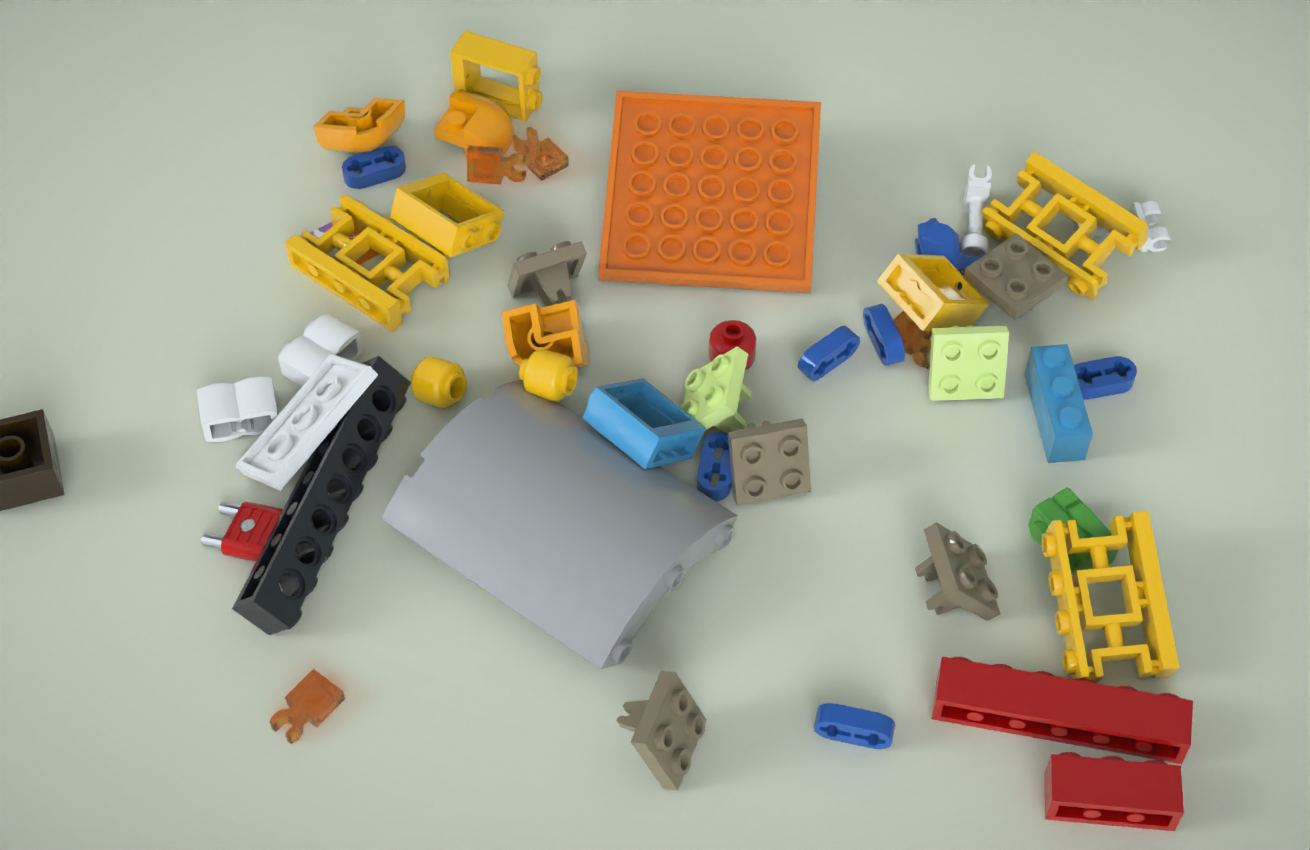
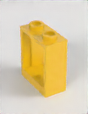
[450,31,543,122]
[390,173,504,258]
[877,254,990,331]

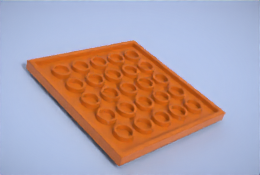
[598,91,821,293]

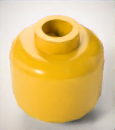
[519,349,578,402]
[411,356,467,409]

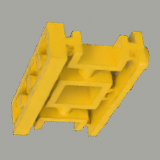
[981,151,1148,300]
[285,194,450,332]
[1042,511,1180,683]

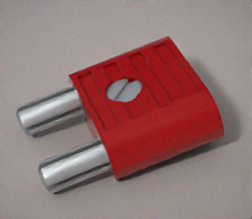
[201,501,283,562]

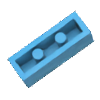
[1024,344,1093,463]

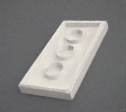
[235,354,378,491]

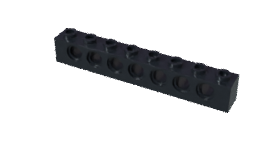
[232,355,411,635]

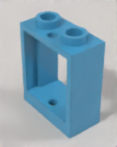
[582,378,706,470]

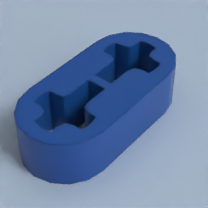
[342,146,406,189]
[863,303,905,366]
[797,325,860,381]
[1074,356,1137,400]
[697,432,732,501]
[814,703,895,749]

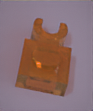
[512,127,569,181]
[467,145,526,185]
[893,310,932,369]
[270,669,345,744]

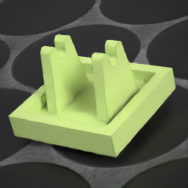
[928,325,1009,401]
[681,347,752,433]

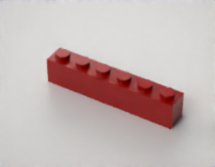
[931,656,1193,764]

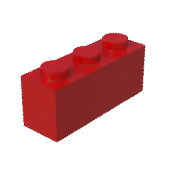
[1044,752,1184,831]

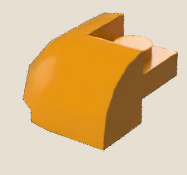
[434,89,514,168]
[313,98,405,153]
[501,300,589,369]

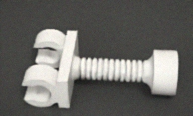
[960,164,992,257]
[1071,201,1171,252]

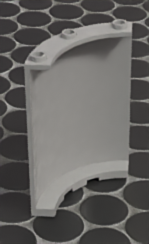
[381,380,738,670]

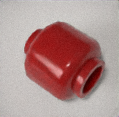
[708,320,757,371]

